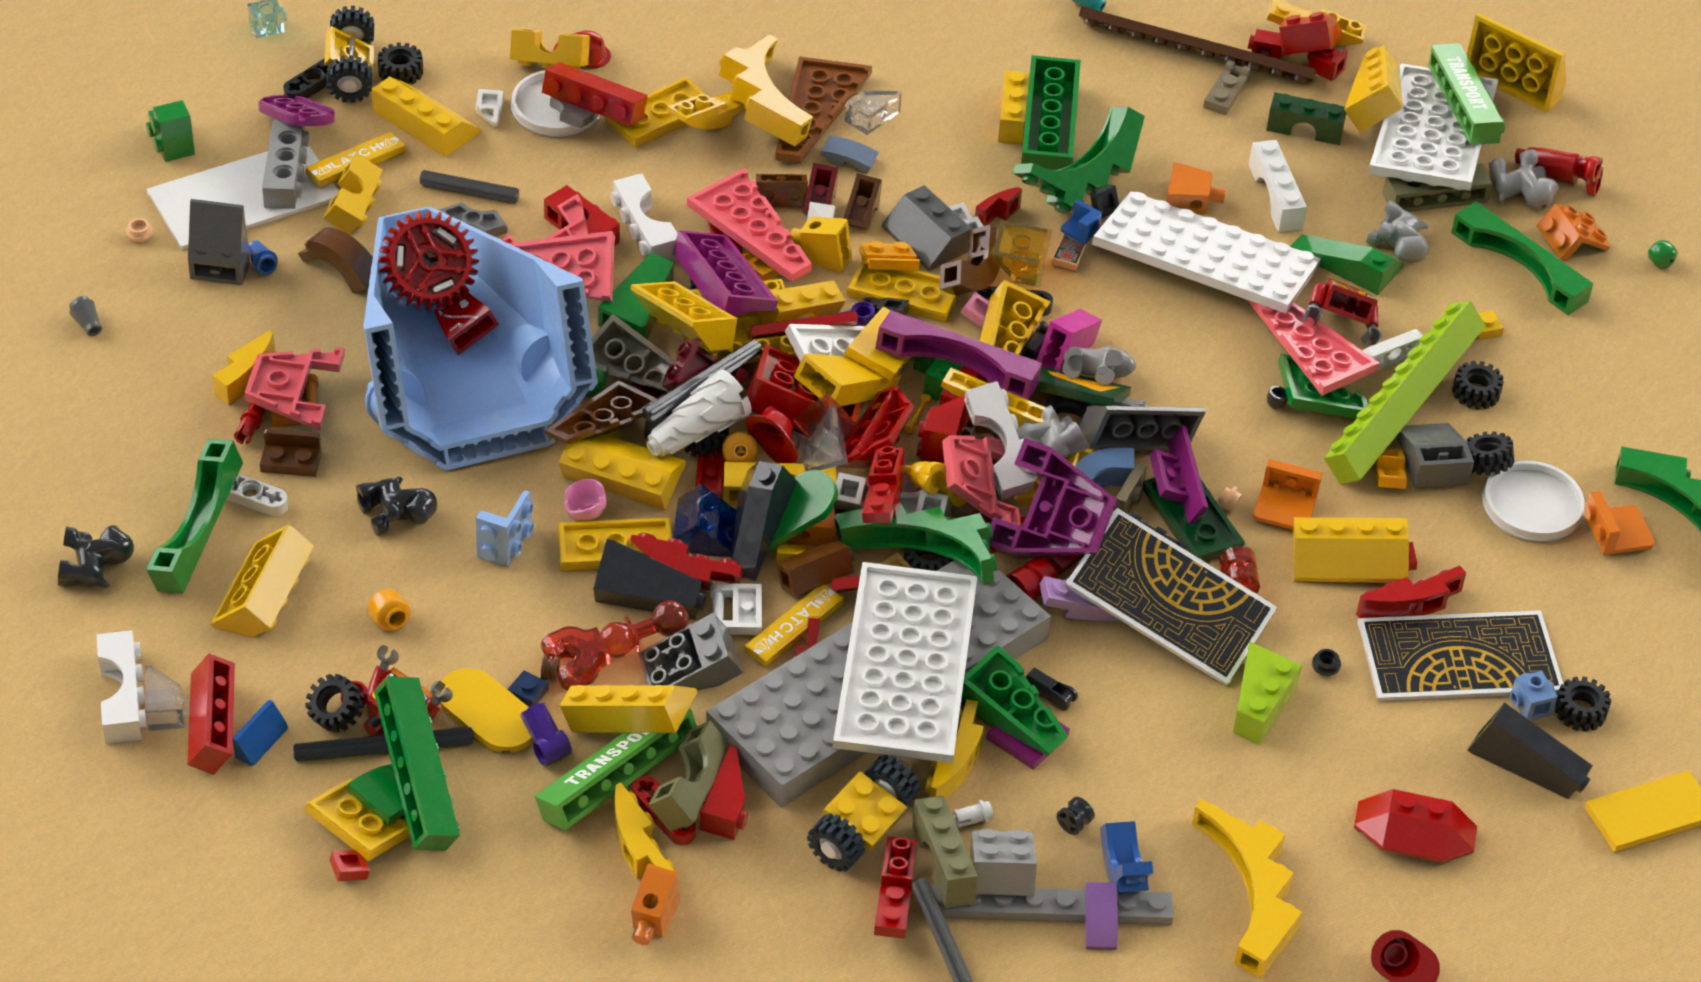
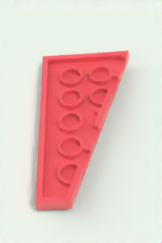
[687,168,812,282]
[508,231,615,302]
[1247,300,1379,395]

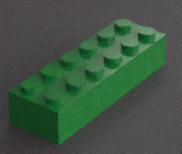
[1021,55,1081,170]

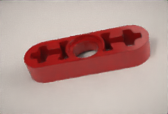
[632,776,696,845]

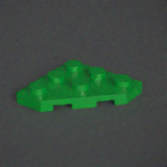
[1278,354,1368,420]

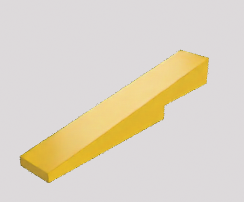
[941,368,1095,462]

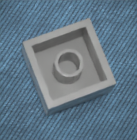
[970,829,1037,896]

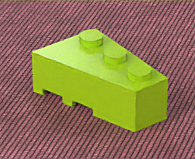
[1233,642,1302,745]

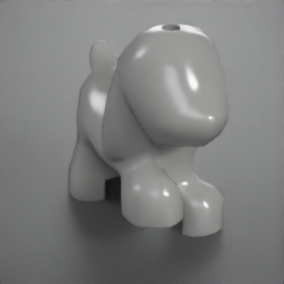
[1489,149,1559,210]
[1366,200,1429,263]
[1062,346,1136,385]
[1016,405,1090,458]

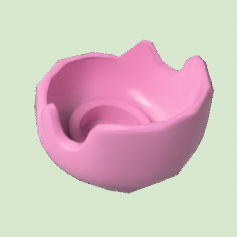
[564,479,607,521]

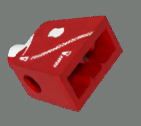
[434,292,499,355]

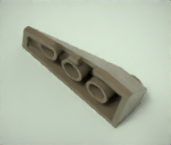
[592,314,675,393]

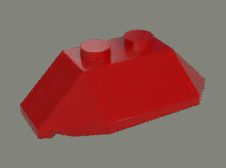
[834,385,914,469]
[1354,789,1477,863]

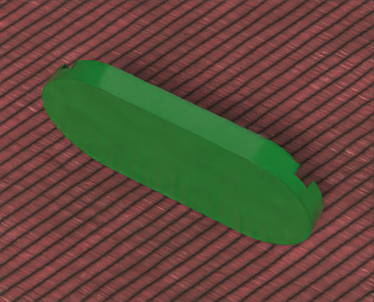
[768,470,838,551]

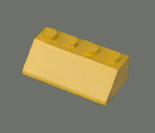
[372,77,481,157]
[630,281,738,353]
[558,434,686,510]
[1292,517,1409,583]
[210,524,314,637]
[559,685,698,733]

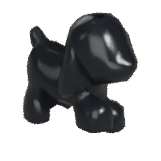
[356,477,437,536]
[58,525,134,588]

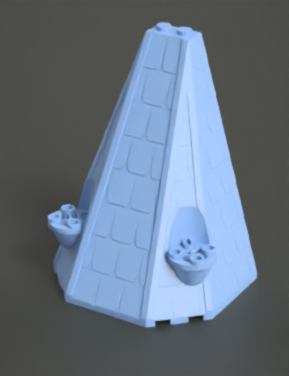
[363,206,598,471]

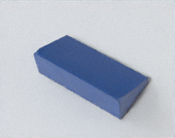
[233,699,288,766]

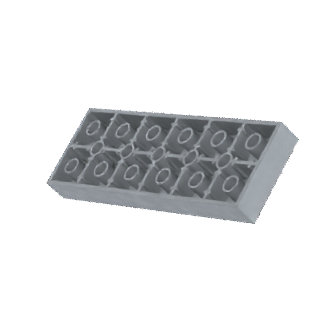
[706,560,1051,807]

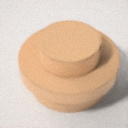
[126,218,153,242]
[1218,486,1242,512]

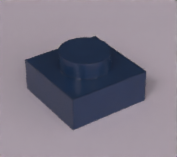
[507,670,549,707]

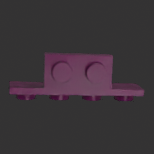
[1149,426,1208,525]

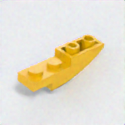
[1266,0,1367,45]
[667,90,746,130]
[925,699,984,799]
[615,783,676,878]

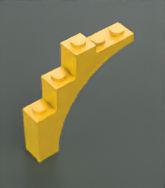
[719,35,813,146]
[1191,799,1302,979]

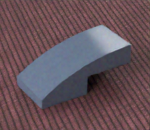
[820,136,879,174]

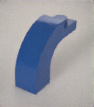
[1100,821,1153,893]

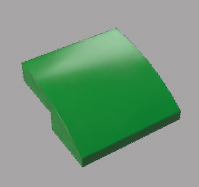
[348,764,405,825]

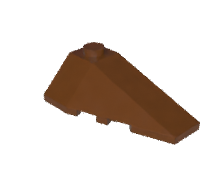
[545,380,657,444]

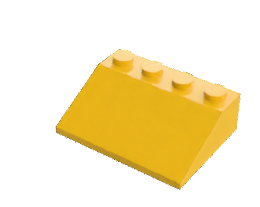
[1467,13,1567,113]

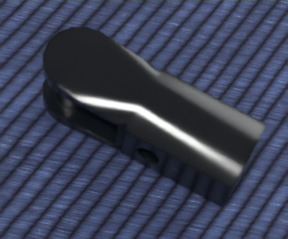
[1021,321,1049,361]
[1026,667,1078,711]

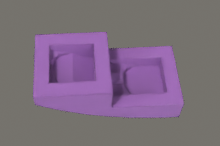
[1084,882,1118,950]

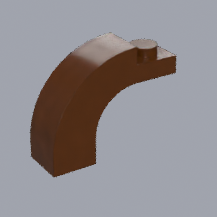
[940,225,1002,295]
[298,227,373,292]

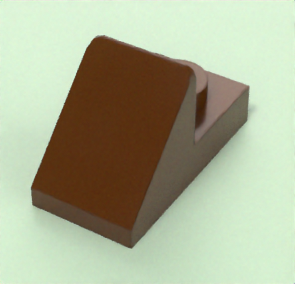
[843,173,882,230]

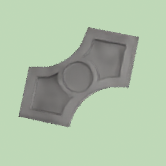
[549,97,595,128]
[439,202,508,237]

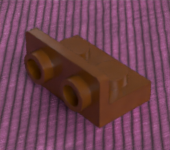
[756,174,808,207]
[260,429,322,477]

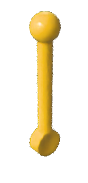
[904,394,931,433]

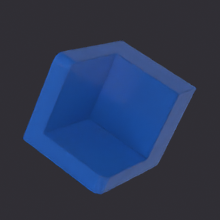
[1060,200,1102,245]

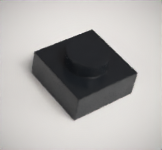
[1090,184,1120,219]

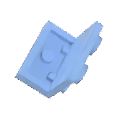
[476,490,534,567]

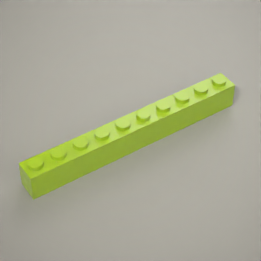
[1324,301,1486,485]

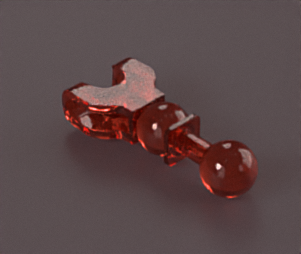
[540,600,689,691]

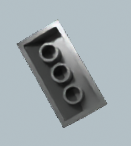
[1079,406,1206,450]

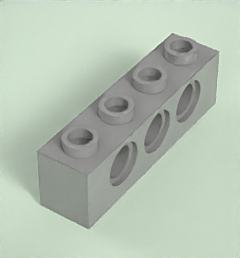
[262,120,309,209]

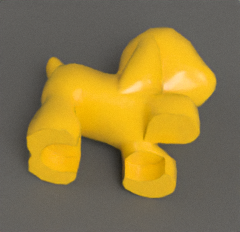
[903,461,966,507]

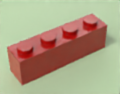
[541,62,648,126]
[187,653,235,775]

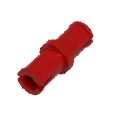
[234,403,266,444]

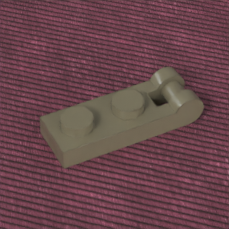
[1203,60,1252,115]

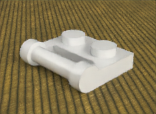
[710,583,762,635]

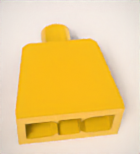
[791,217,853,274]

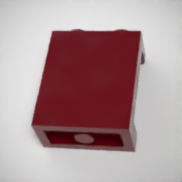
[662,337,748,391]

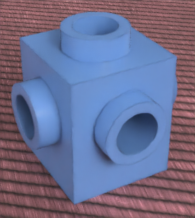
[1510,671,1558,721]

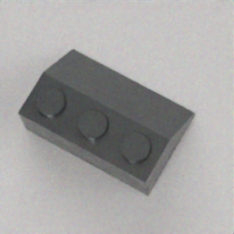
[882,185,972,271]

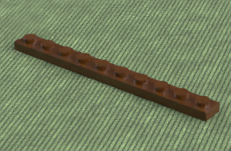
[1079,6,1317,83]

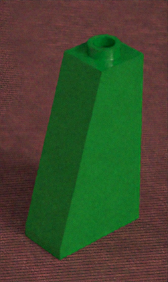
[598,252,674,339]

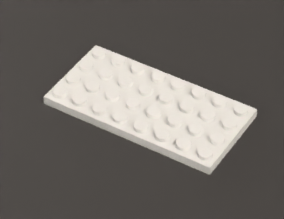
[1369,63,1498,191]
[1092,191,1321,313]
[833,562,977,763]

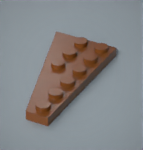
[775,56,872,163]

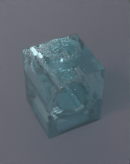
[247,0,287,38]

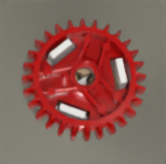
[378,210,479,311]

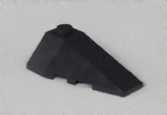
[731,461,797,581]

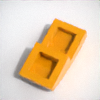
[1375,448,1407,489]

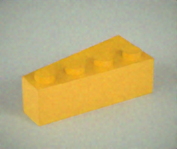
[980,280,1051,355]

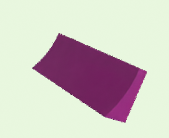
[673,230,778,316]

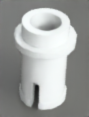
[953,800,993,829]

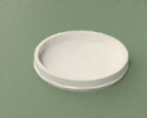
[511,70,601,137]
[1482,461,1585,542]

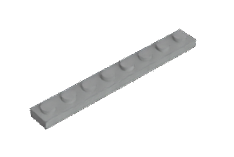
[930,885,1174,925]

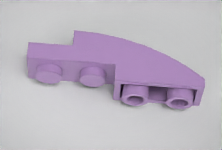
[1040,576,1119,621]

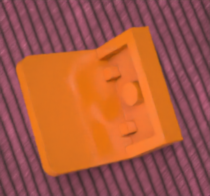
[1536,203,1611,261]
[1253,459,1323,530]
[1584,491,1655,555]

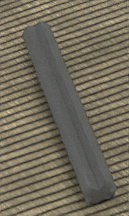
[420,170,519,203]
[912,878,972,982]

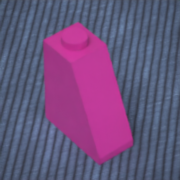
[1037,309,1102,370]

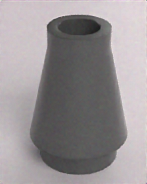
[69,296,102,336]

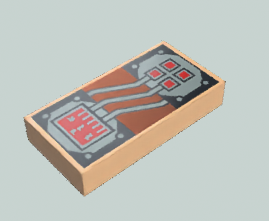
[1051,233,1090,271]

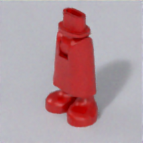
[1515,147,1604,196]

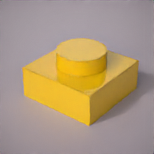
[1477,310,1504,340]

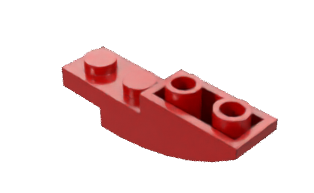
[862,446,904,523]
[631,533,743,591]
[1356,565,1466,618]
[874,836,918,939]

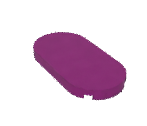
[258,95,335,126]

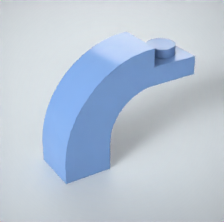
[1075,448,1134,488]

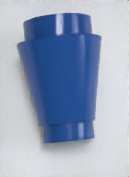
[248,240,278,275]

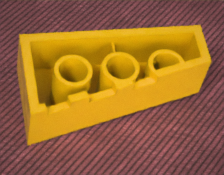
[1344,45,1403,133]

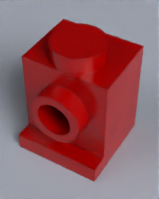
[1248,29,1283,59]
[1307,48,1348,82]

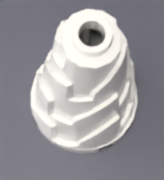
[646,369,751,457]

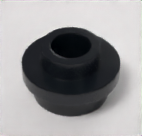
[1312,649,1341,676]

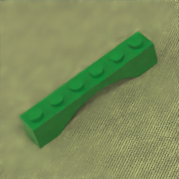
[1451,201,1594,316]
[146,439,243,594]

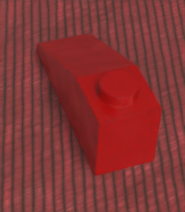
[700,744,748,840]

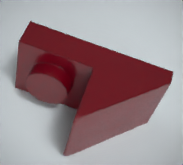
[803,163,839,215]

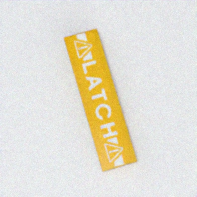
[305,132,405,188]
[744,584,844,667]

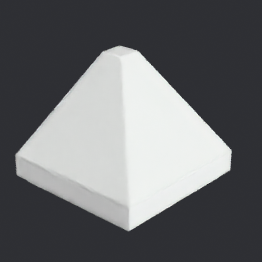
[807,202,836,221]

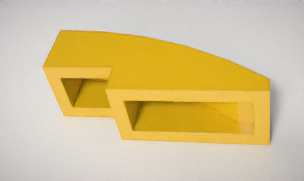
[213,330,275,405]

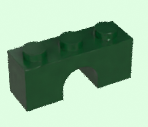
[1266,92,1347,145]

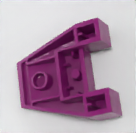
[989,438,1117,559]

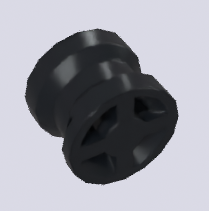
[1056,796,1095,835]

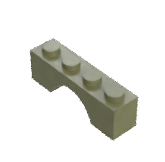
[648,721,730,832]
[912,796,978,908]

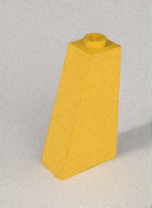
[794,353,902,408]

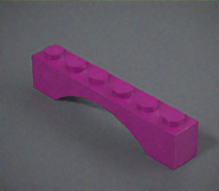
[875,310,1042,400]

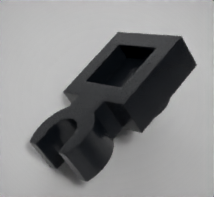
[864,297,909,315]

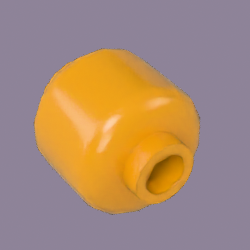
[722,430,758,463]
[368,589,410,632]

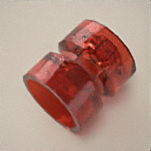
[1219,546,1260,594]

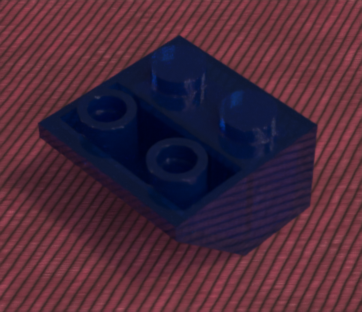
[673,484,736,558]

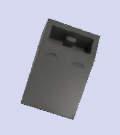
[188,199,250,285]
[1397,423,1474,488]
[638,612,743,690]

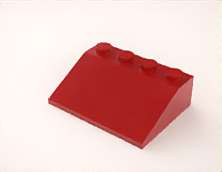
[745,344,861,448]

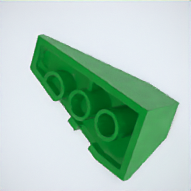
[1290,234,1404,295]
[961,645,1068,756]

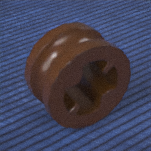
[540,654,560,682]

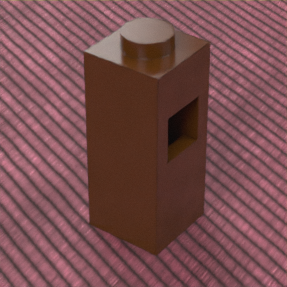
[776,539,854,596]

